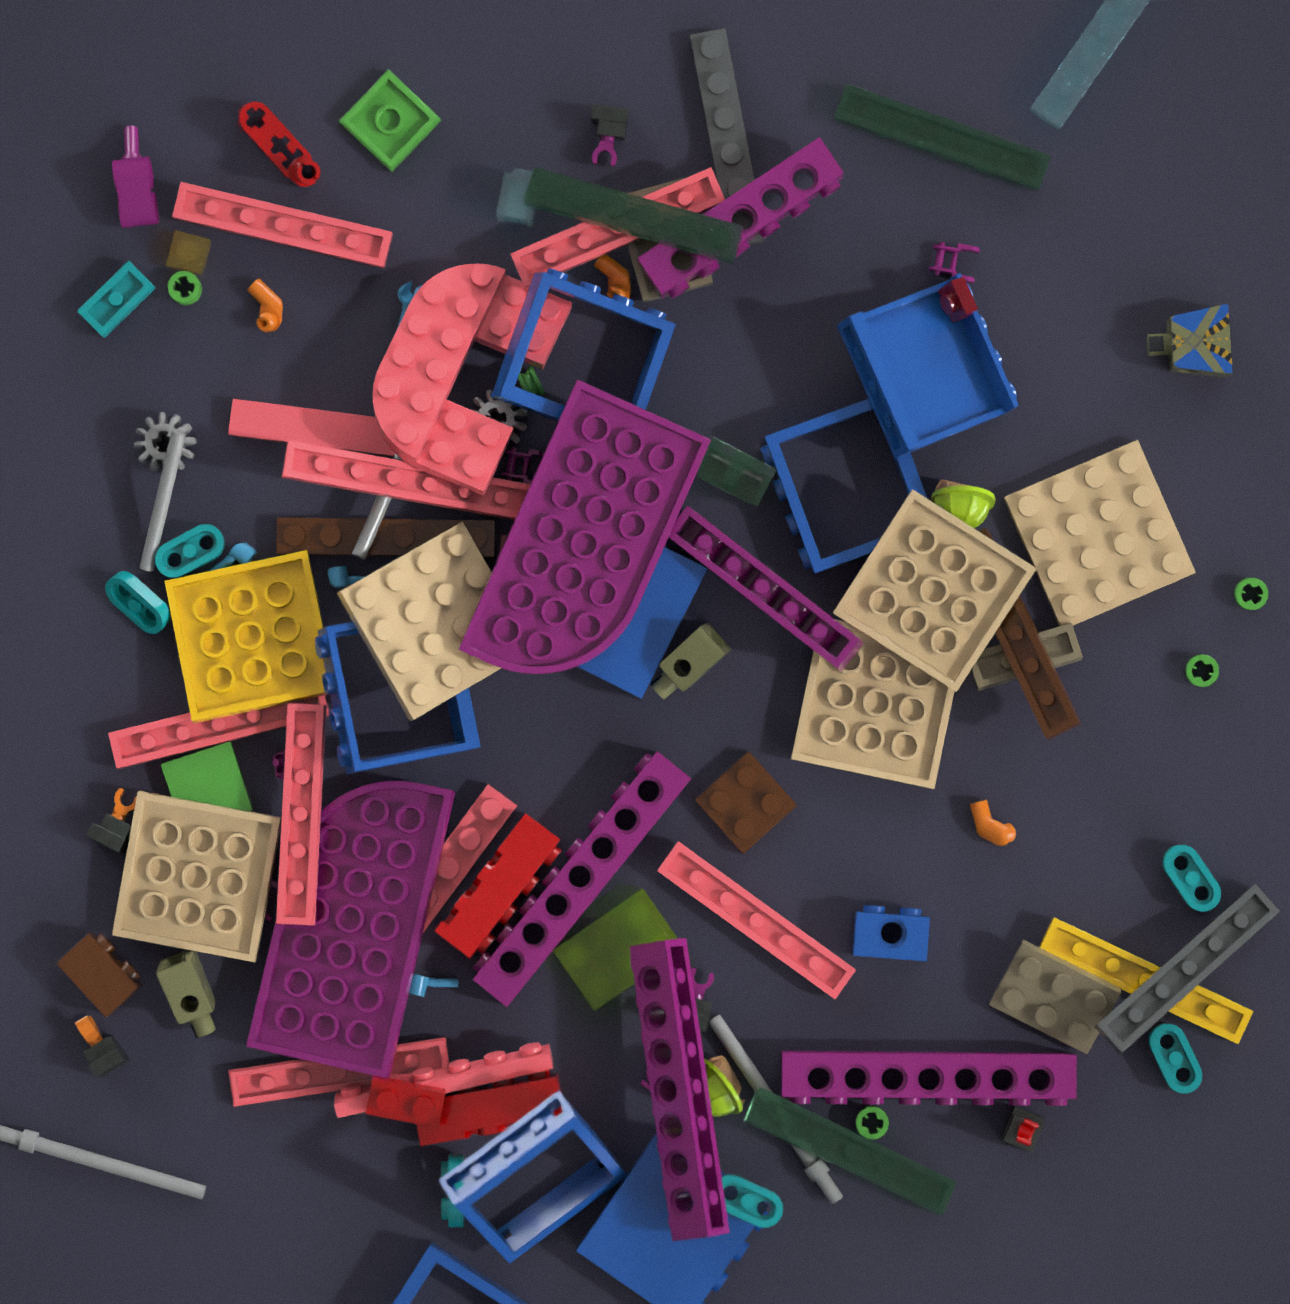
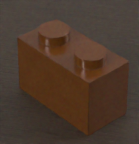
[56,932,143,1017]

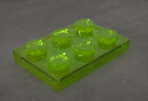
[553,888,678,1011]

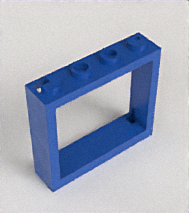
[491,268,676,422]
[760,399,927,576]
[315,622,481,774]
[439,1091,627,1264]
[392,1242,528,1304]

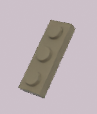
[971,623,1083,691]

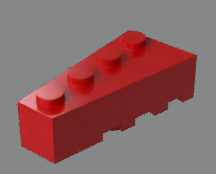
[435,813,562,958]
[416,1070,563,1146]

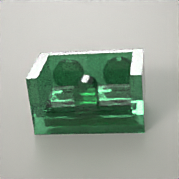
[696,436,777,508]

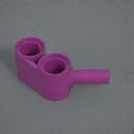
[112,125,159,228]

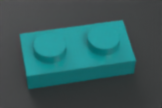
[77,261,156,338]

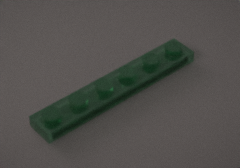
[833,83,1051,191]
[523,167,744,264]
[743,1087,957,1216]

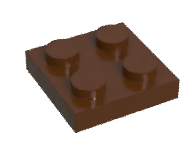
[695,751,798,854]

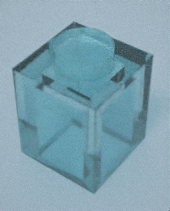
[496,168,541,227]

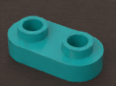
[155,524,225,579]
[105,571,171,634]
[1162,845,1221,912]
[1148,1023,1202,1094]
[441,1154,465,1228]
[721,1174,783,1228]

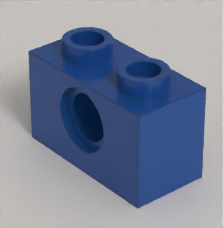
[852,905,930,961]

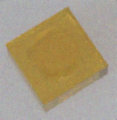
[166,230,212,276]

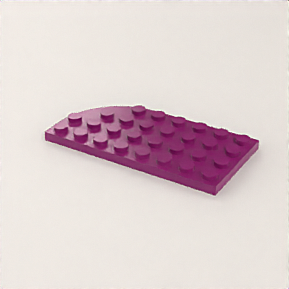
[458,380,711,674]
[246,781,455,1078]

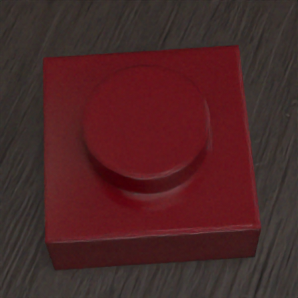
[938,276,978,324]

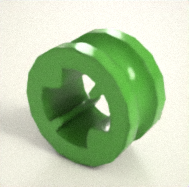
[168,271,202,305]
[517,365,545,396]
[1234,578,1268,610]
[1185,654,1219,687]
[855,1105,889,1140]

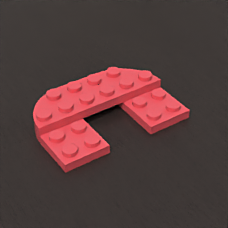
[373,264,572,496]

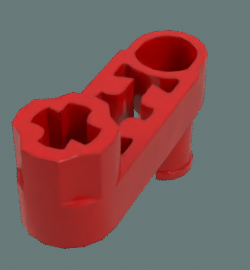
[237,101,321,187]

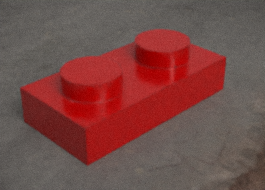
[366,1076,446,1128]

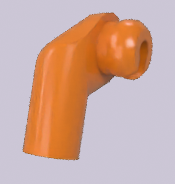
[594,254,631,299]
[247,278,283,332]
[970,800,1016,846]

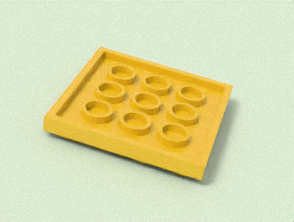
[165,550,326,723]

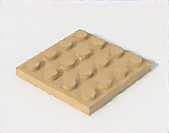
[1003,440,1196,626]
[833,489,1036,692]
[337,522,501,721]
[791,619,954,789]
[112,791,282,962]

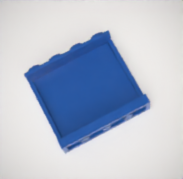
[837,273,1019,459]
[577,547,707,700]
[576,1132,769,1304]

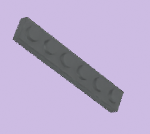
[690,28,766,245]
[1095,884,1280,1054]

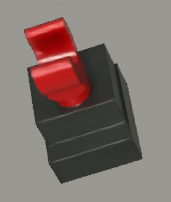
[1000,1105,1046,1153]

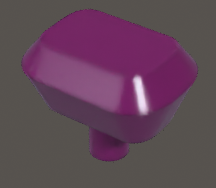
[272,750,285,780]

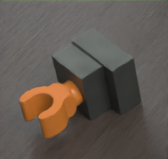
[86,788,137,854]
[75,1015,129,1078]

